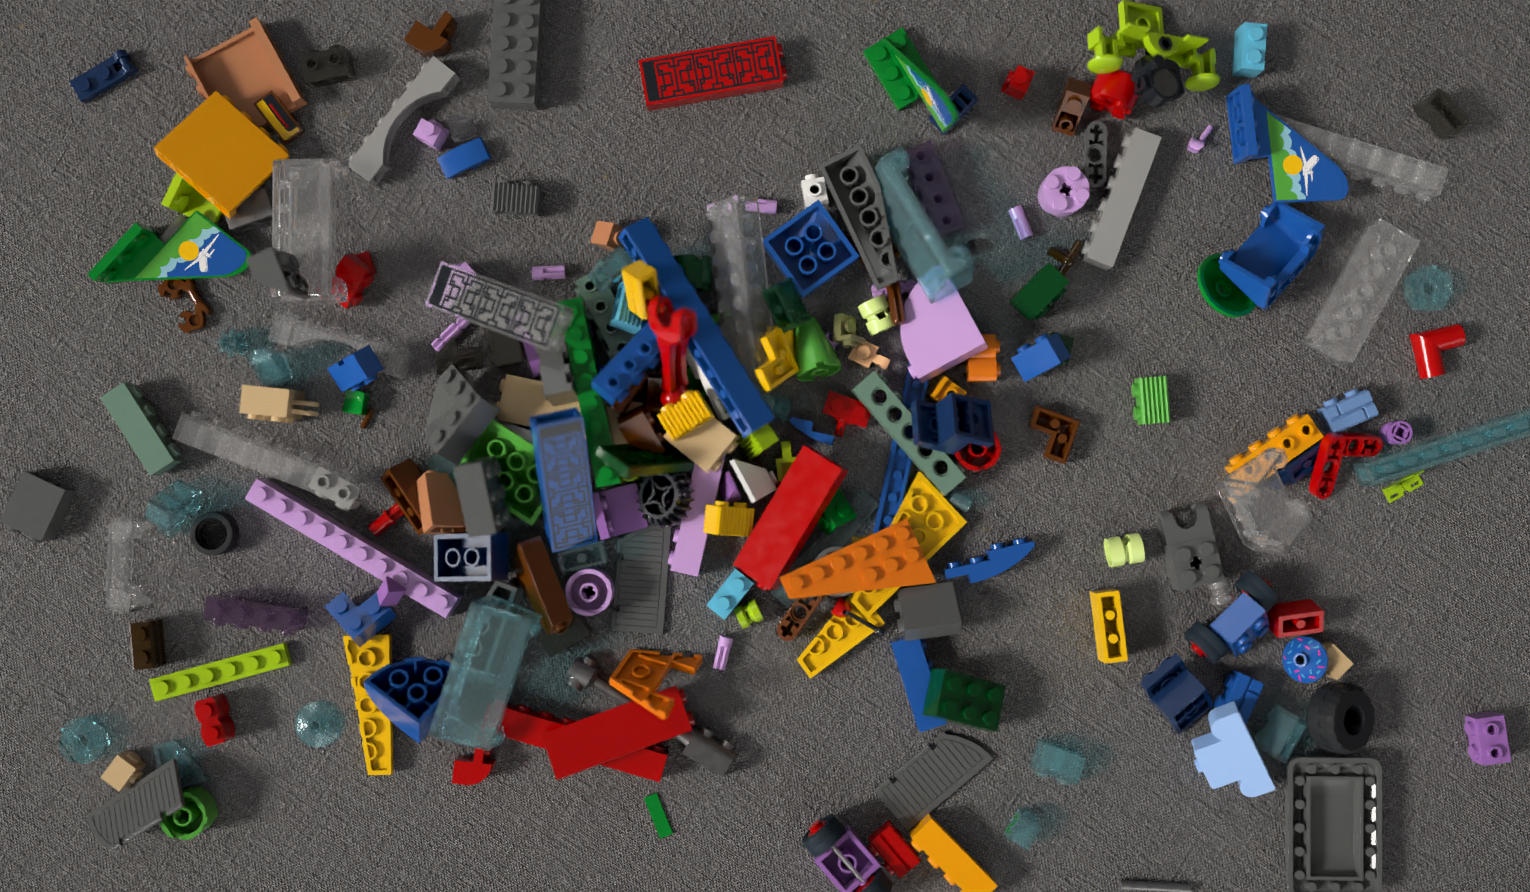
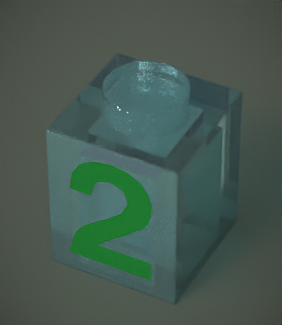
[1003,809,1042,851]

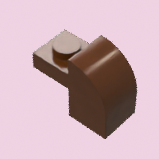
[404,11,457,58]
[644,374,666,430]

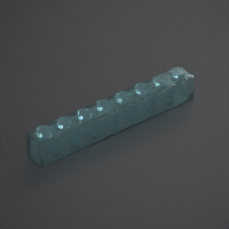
[1353,408,1530,486]

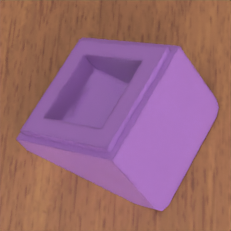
[719,471,741,505]

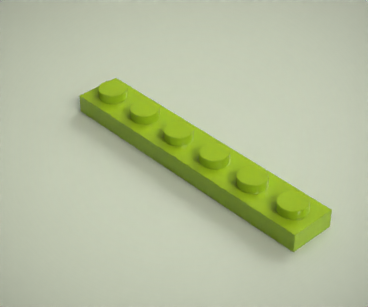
[149,642,292,702]

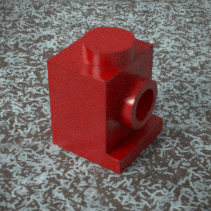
[1000,65,1035,100]

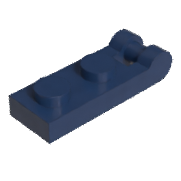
[69,49,138,103]

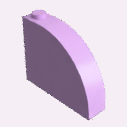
[900,263,988,383]

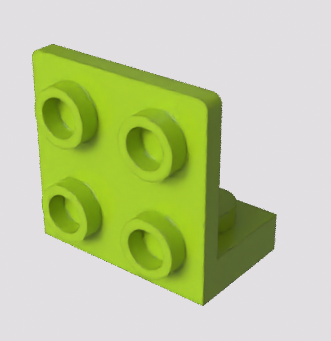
[161,173,222,224]

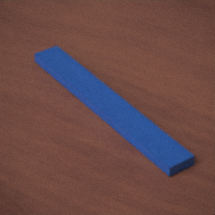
[872,362,929,534]

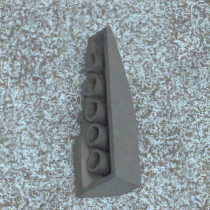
[818,144,899,291]

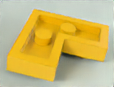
[755,328,799,392]

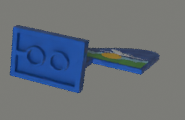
[1226,84,1349,203]

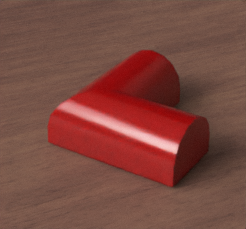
[1409,324,1466,379]

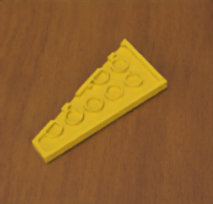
[850,471,967,619]

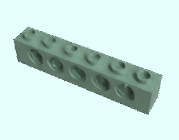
[851,371,966,496]

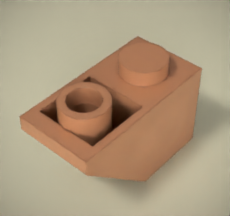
[590,221,630,257]

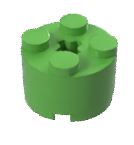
[160,786,218,840]

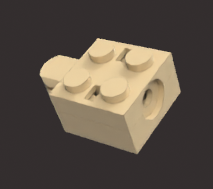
[239,385,320,423]

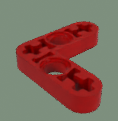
[1309,432,1383,499]

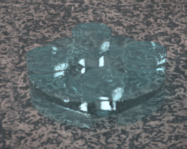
[1403,265,1454,312]
[58,716,111,764]

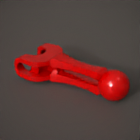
[648,295,697,406]

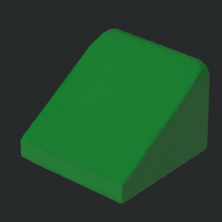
[342,389,370,416]

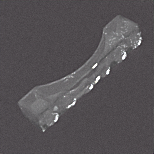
[268,311,415,380]

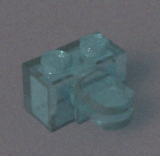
[144,479,202,539]

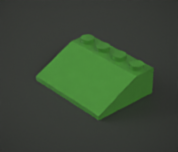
[453,419,543,526]

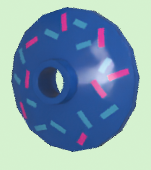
[1282,636,1329,683]

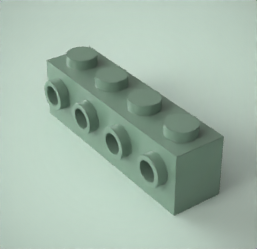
[574,268,635,360]
[100,382,183,476]

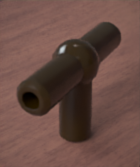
[1047,240,1084,277]

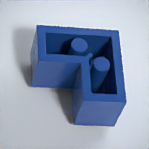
[324,591,397,647]

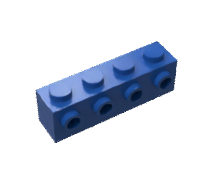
[591,322,661,406]

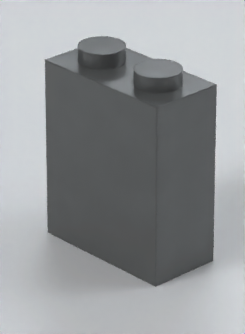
[0,471,76,543]
[893,582,961,641]

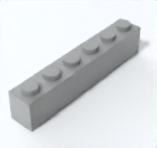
[1081,127,1162,270]

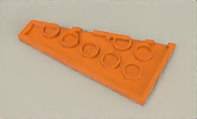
[779,519,936,599]

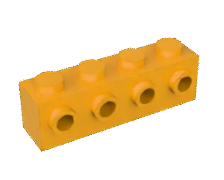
[1224,413,1324,490]
[909,813,998,892]

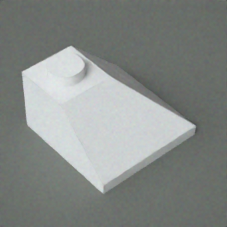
[730,459,778,503]

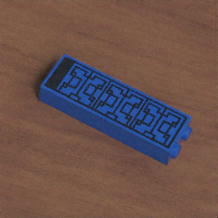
[529,407,598,553]

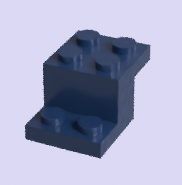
[911,392,995,454]
[1140,653,1214,735]

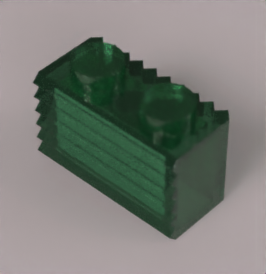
[761,277,811,333]

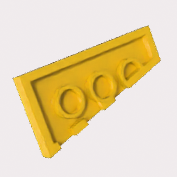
[797,592,885,679]

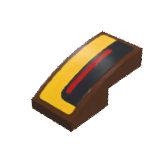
[253,90,304,145]

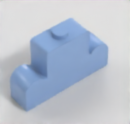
[1191,701,1276,797]

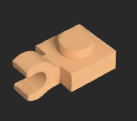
[848,341,890,370]

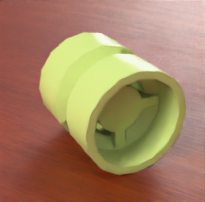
[858,294,896,336]
[1104,533,1145,568]

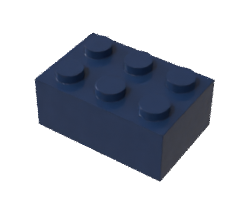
[434,533,508,582]

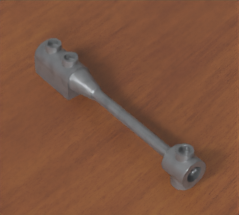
[565,655,736,778]

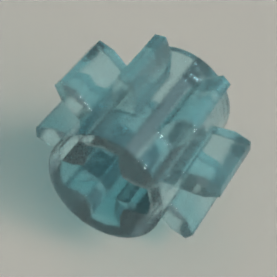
[216,329,248,358]

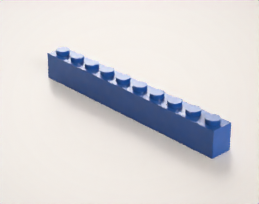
[618,217,774,438]

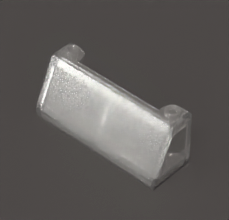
[272,158,348,306]

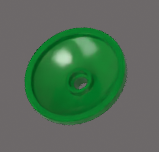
[1197,253,1256,318]

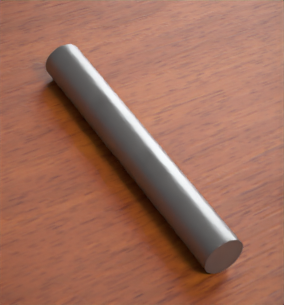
[1119,880,1191,892]

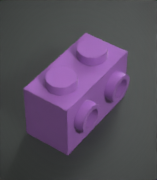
[1464,711,1511,766]

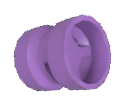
[1379,421,1413,445]

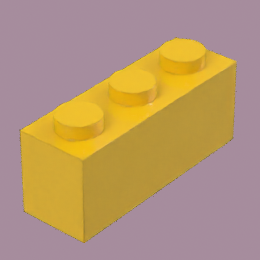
[1089,588,1128,663]

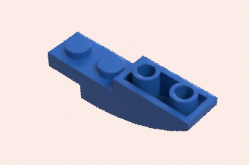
[942,537,1035,583]

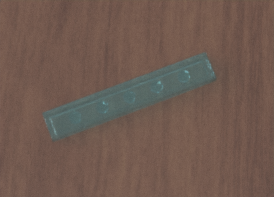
[770,489,880,608]

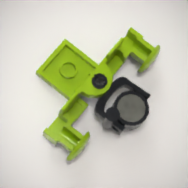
[1087,0,1221,107]

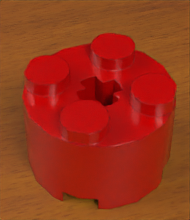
[1089,70,1139,119]
[952,431,1001,471]

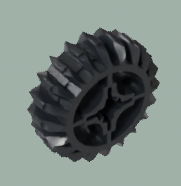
[635,472,695,528]

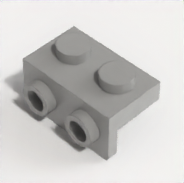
[308,467,362,511]

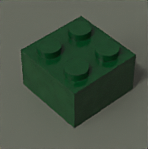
[1009,262,1070,321]

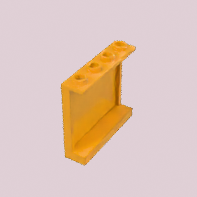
[154,91,289,219]

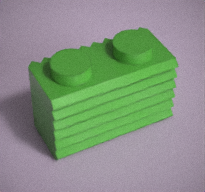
[1131,376,1171,425]

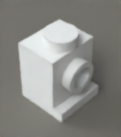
[801,174,829,209]

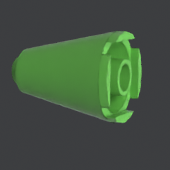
[794,315,841,382]

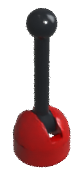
[831,597,885,636]

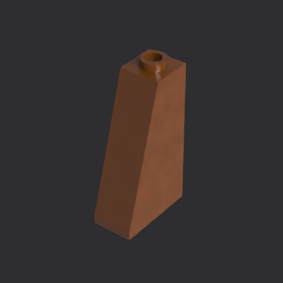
[511,536,573,635]

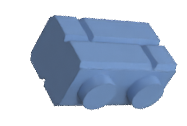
[1317,388,1379,433]

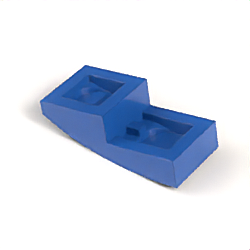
[437,137,491,179]
[789,417,834,446]

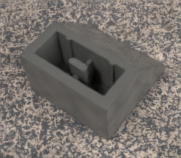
[246,247,310,300]

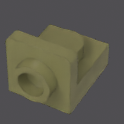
[833,313,865,348]

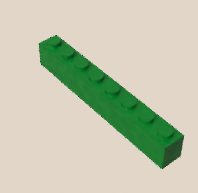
[558,297,623,488]

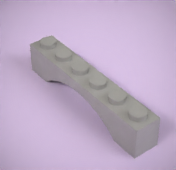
[347,56,460,186]

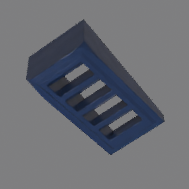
[928,84,979,135]

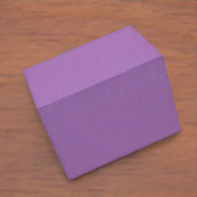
[377,576,407,606]

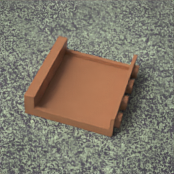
[184,17,308,128]

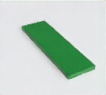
[644,792,673,839]

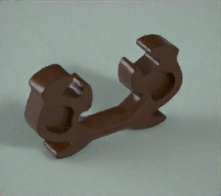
[158,279,213,334]

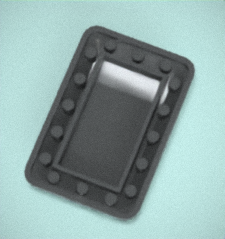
[1285,756,1382,892]

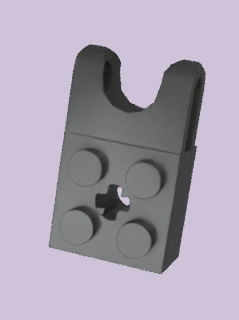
[1156,502,1225,591]

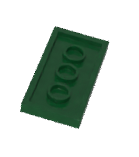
[595,442,695,478]

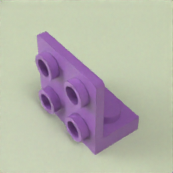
[592,483,648,540]

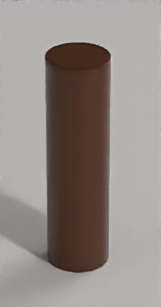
[360,408,374,429]

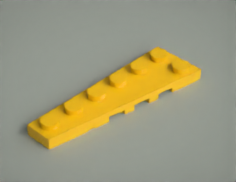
[343,634,394,775]

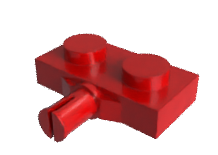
[822,391,871,437]

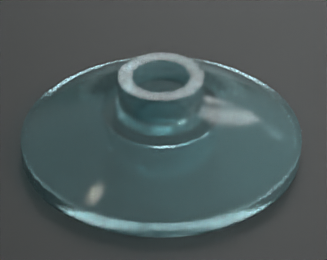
[295,701,342,748]

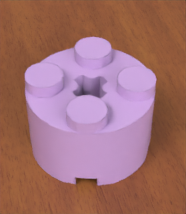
[1038,166,1090,218]
[565,567,615,616]

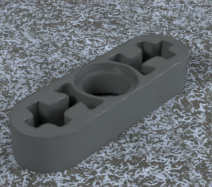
[1083,121,1107,189]

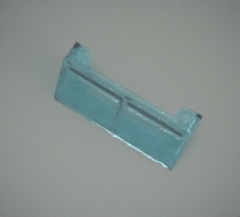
[873,146,974,304]
[428,595,542,751]

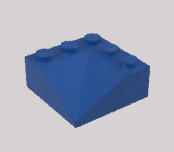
[762,199,860,300]

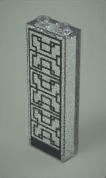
[425,261,574,354]

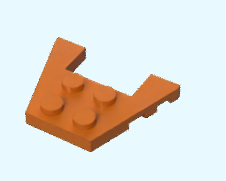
[610,649,703,720]

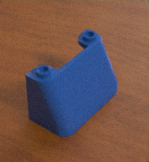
[1218,203,1325,310]

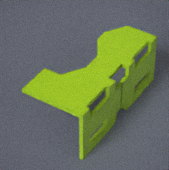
[1382,470,1424,503]

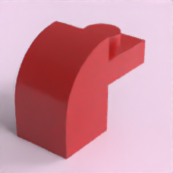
[452,735,496,785]

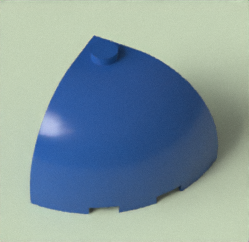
[364,657,467,744]

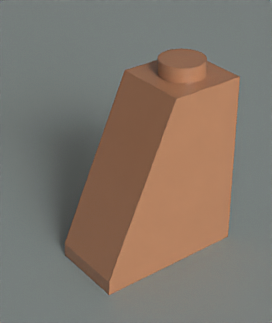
[416,470,467,534]

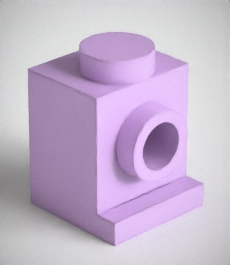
[413,118,450,152]

